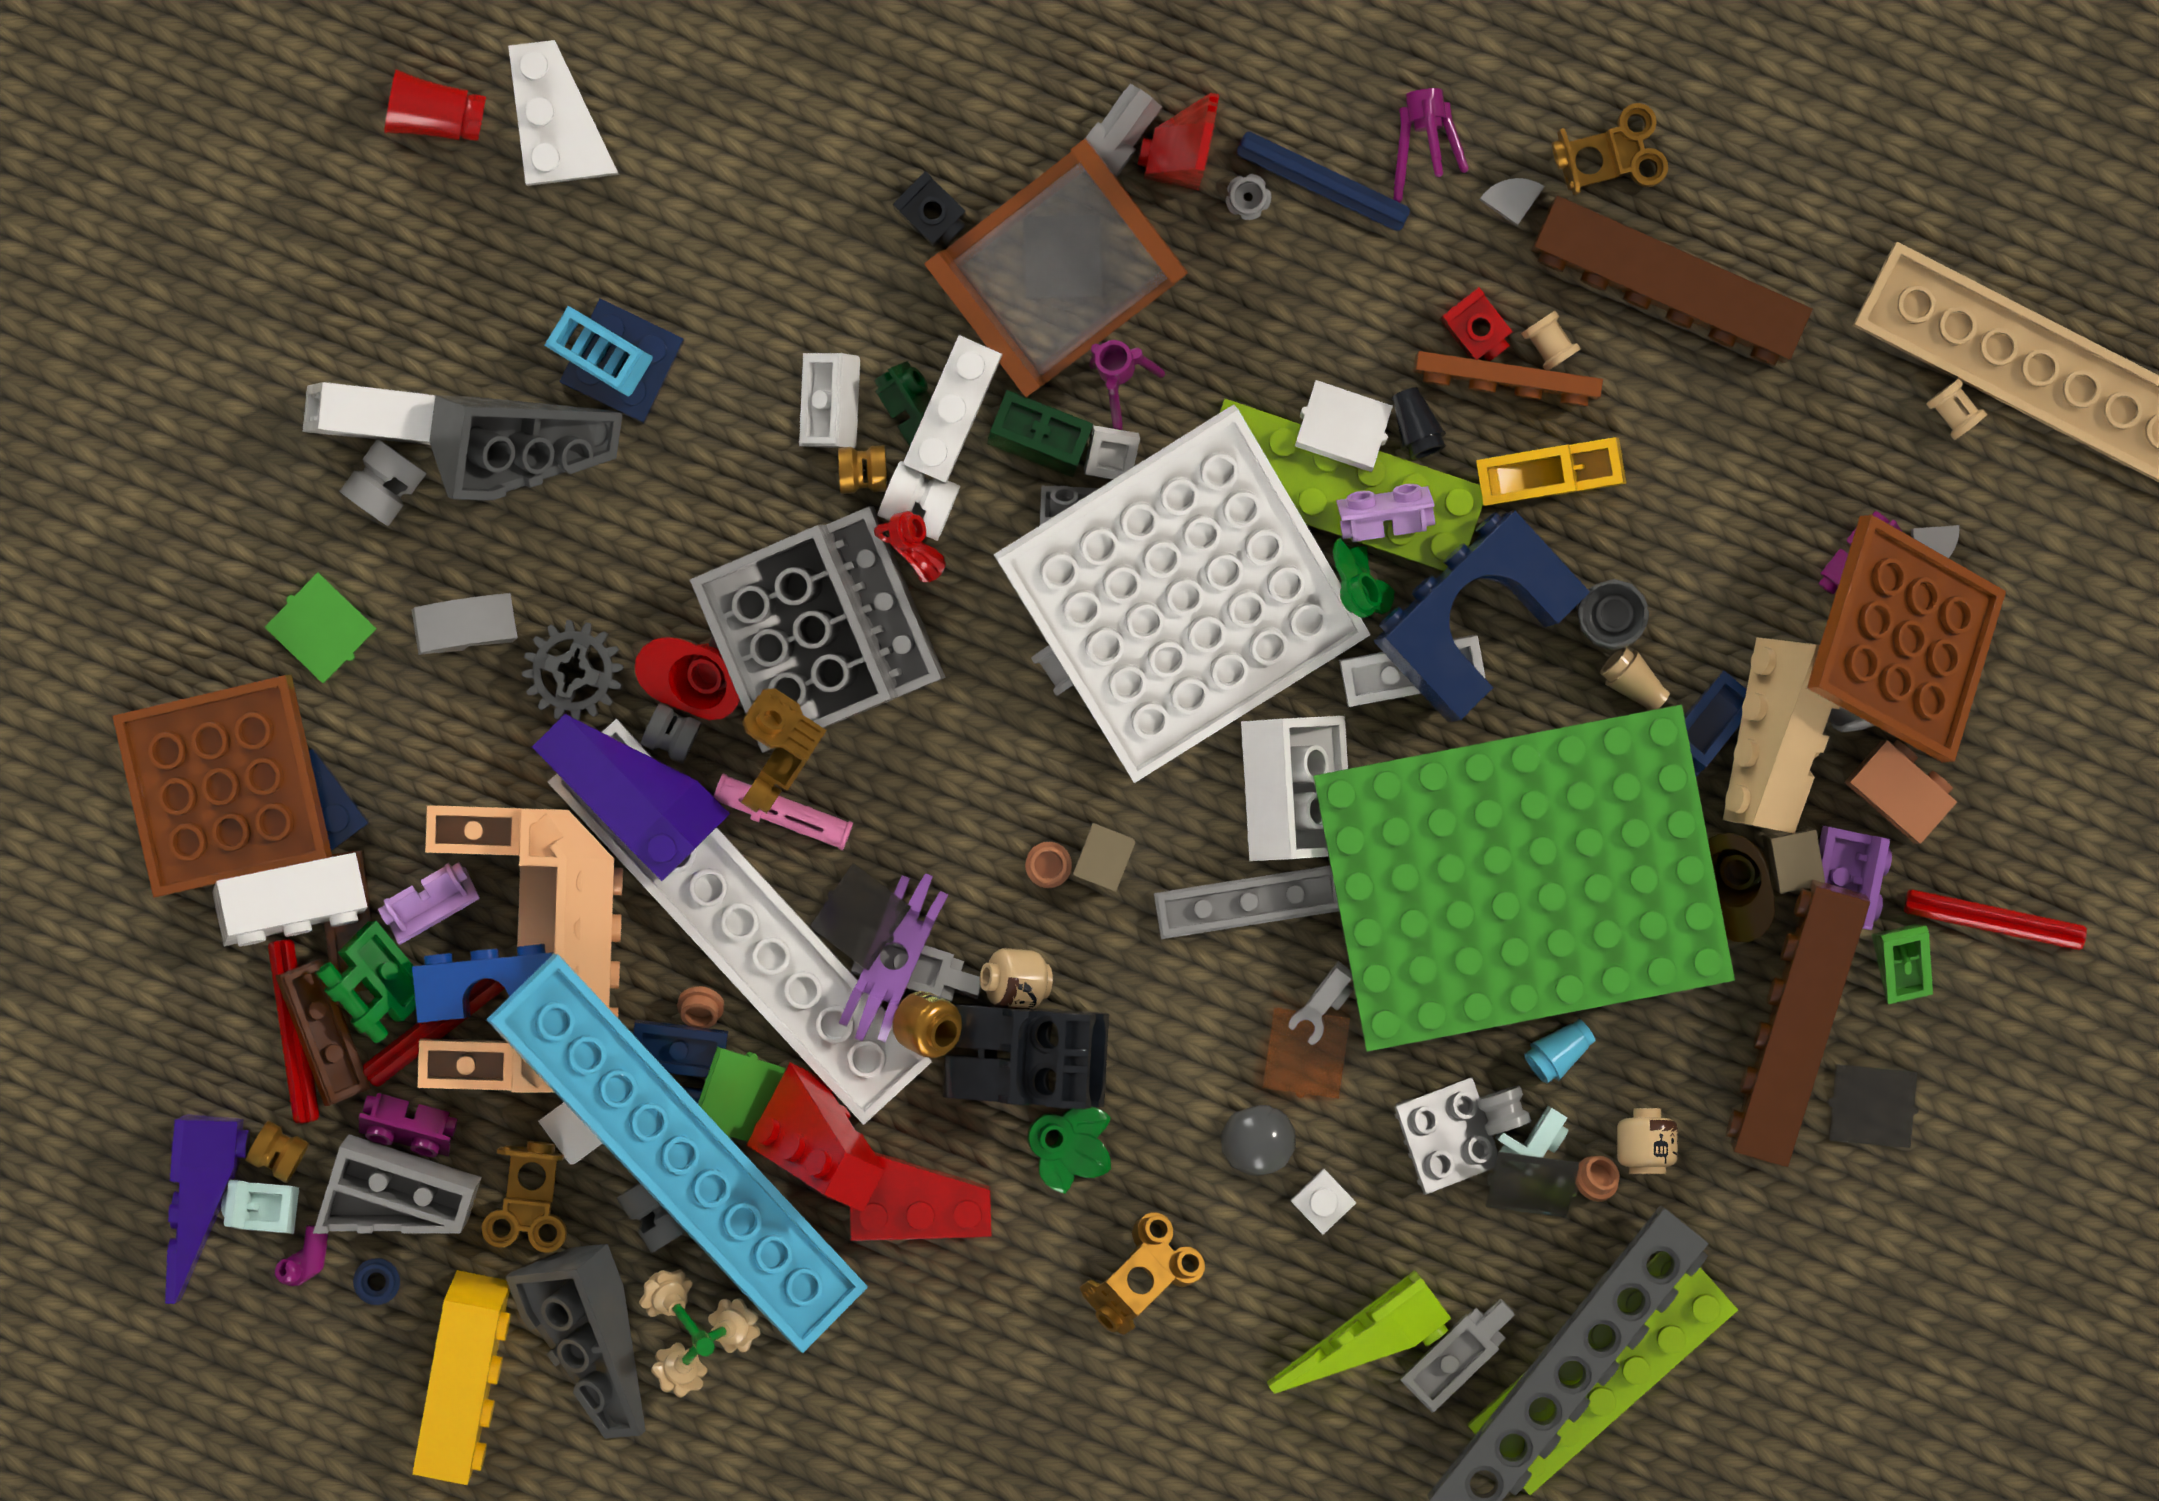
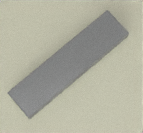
[1154,865,1339,939]

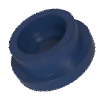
[353,1258,401,1305]

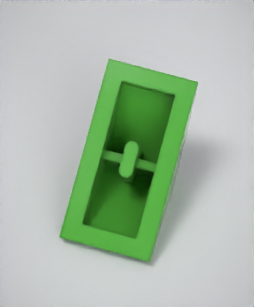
[1871,924,1933,1004]

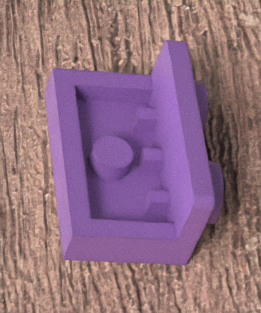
[1819,826,1892,930]

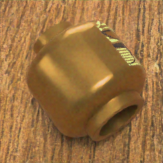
[893,991,962,1058]

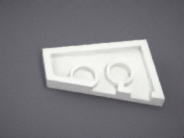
[508,40,619,186]

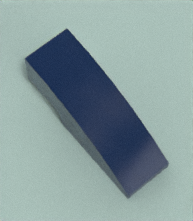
[1684,671,1747,777]

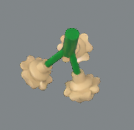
[639,1269,761,1398]

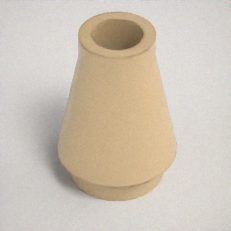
[1600,647,1670,711]

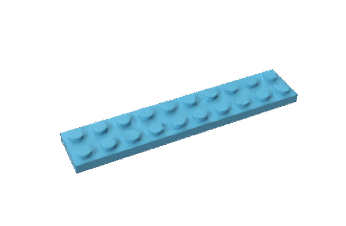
[487,954,868,1353]

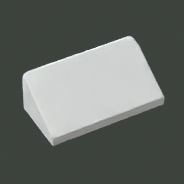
[799,353,860,448]

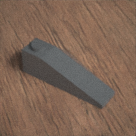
[429,395,623,500]
[505,1244,646,1438]

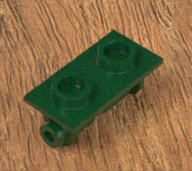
[874,361,931,446]

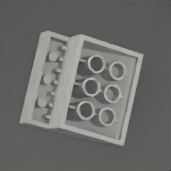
[690,506,946,753]

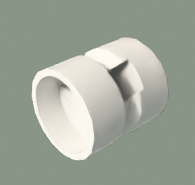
[877,461,960,541]

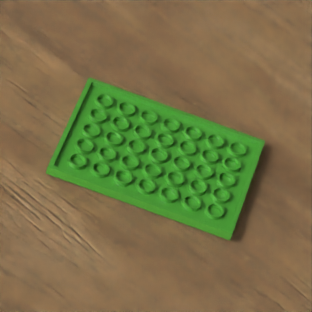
[1313,705,1735,1052]

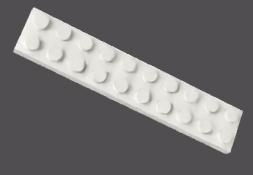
[548,719,932,1125]

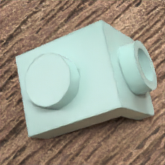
[1495,1106,1568,1167]
[221,1180,299,1234]

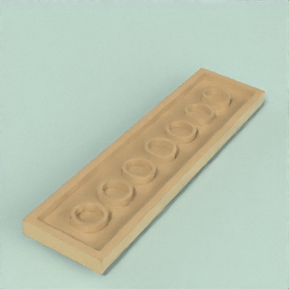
[1852,242,2159,482]

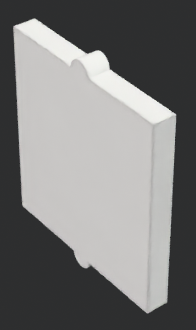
[1295,380,1393,472]

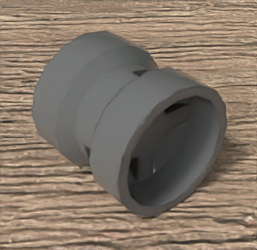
[640,703,702,764]

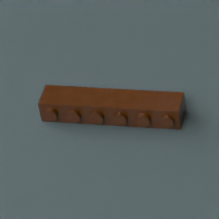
[1531,195,1813,366]
[1726,879,1870,1167]

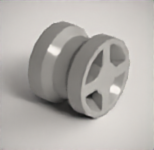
[1476,1085,1532,1136]

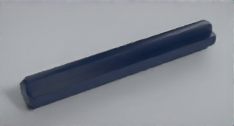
[1236,131,1410,231]

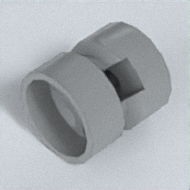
[339,438,427,526]

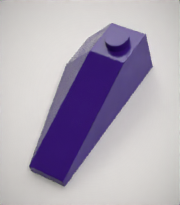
[532,714,730,881]
[165,1114,250,1304]

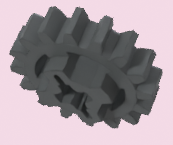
[522,620,624,721]

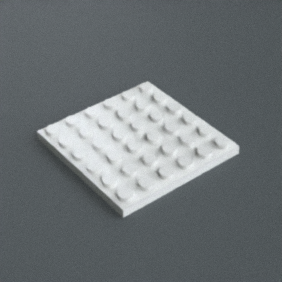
[994,404,1371,783]

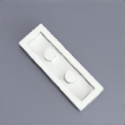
[903,335,1003,483]
[1339,635,1486,707]

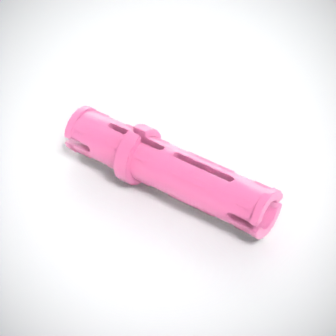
[713,773,853,851]

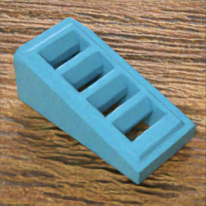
[544,306,653,396]

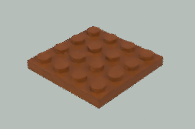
[1807,515,2006,763]
[112,674,333,898]

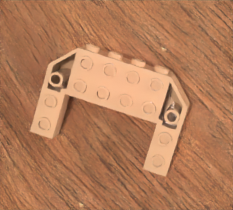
[418,805,623,1093]

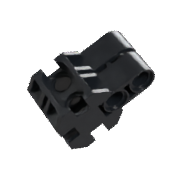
[943,1004,1109,1109]

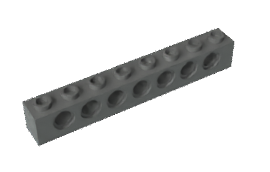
[1427,1205,1709,1501]

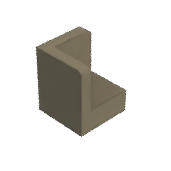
[1072,823,1135,892]
[1762,826,1825,894]

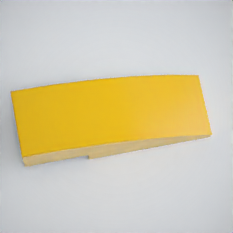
[1476,437,1627,506]

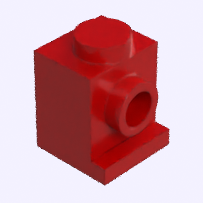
[1439,287,1513,362]

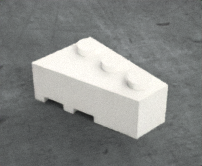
[212,852,367,946]

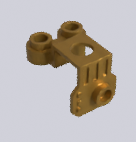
[1552,103,1668,195]
[741,688,827,814]
[482,1141,567,1253]
[1079,1212,1205,1335]

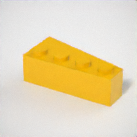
[412,1270,511,1485]

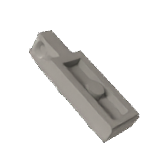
[851,927,981,1002]
[1399,1298,1515,1413]

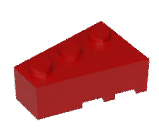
[747,1062,885,1212]
[850,1152,992,1241]

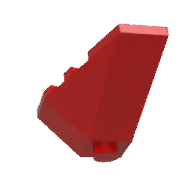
[1137,93,1219,190]

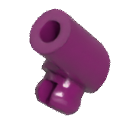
[275,1225,329,1286]

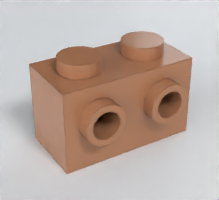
[1844,740,1957,844]

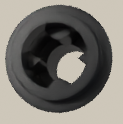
[1392,387,1446,460]

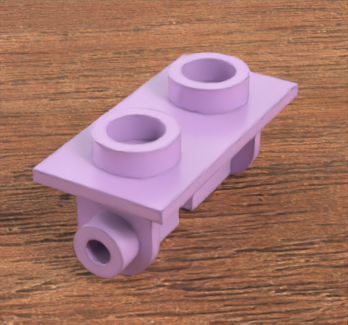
[1336,484,1435,542]
[378,862,480,945]

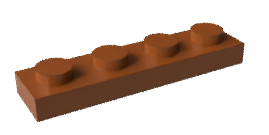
[1413,351,1603,407]

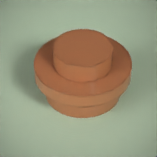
[1025,842,1072,888]
[677,986,724,1028]
[1574,1156,1620,1202]

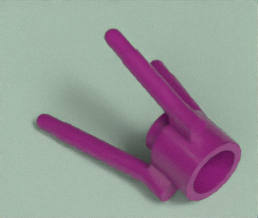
[1393,88,1469,202]
[1089,340,1165,430]

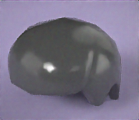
[1578,579,1649,650]
[1221,1105,1296,1176]

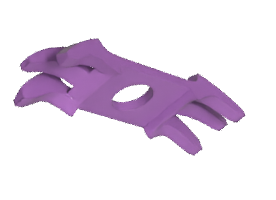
[839,873,948,1043]

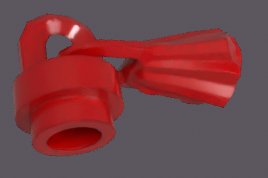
[874,511,946,583]

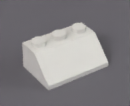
[1241,716,1348,861]

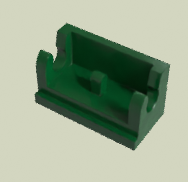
[987,390,1093,477]

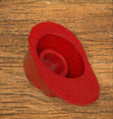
[635,637,740,720]

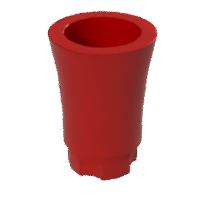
[384,69,486,141]

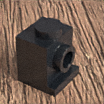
[893,171,966,248]

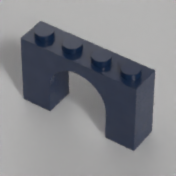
[1374,510,1590,722]

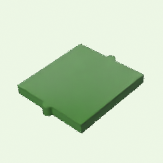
[265,572,377,684]
[698,1047,786,1142]

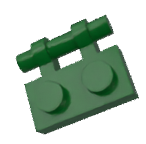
[316,921,416,1044]

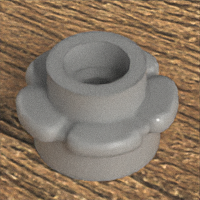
[1225,174,1271,220]

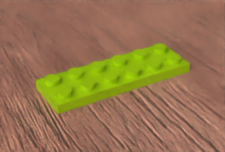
[1220,399,1483,572]
[1467,1251,1738,1495]

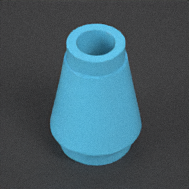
[1524,1019,1596,1084]

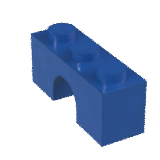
[412,944,554,1023]

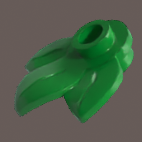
[1333,538,1395,618]
[1027,1107,1111,1194]

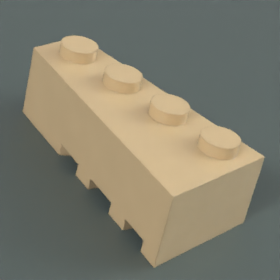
[1723,637,1840,833]

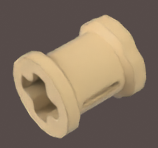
[1521,310,1581,371]
[1926,378,1988,440]

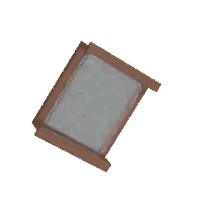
[924,138,1188,397]

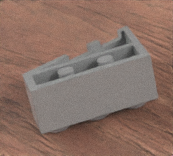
[313,1134,482,1234]

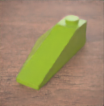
[1267,1270,1452,1394]

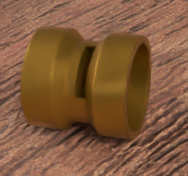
[838,445,887,494]
[245,1120,309,1183]

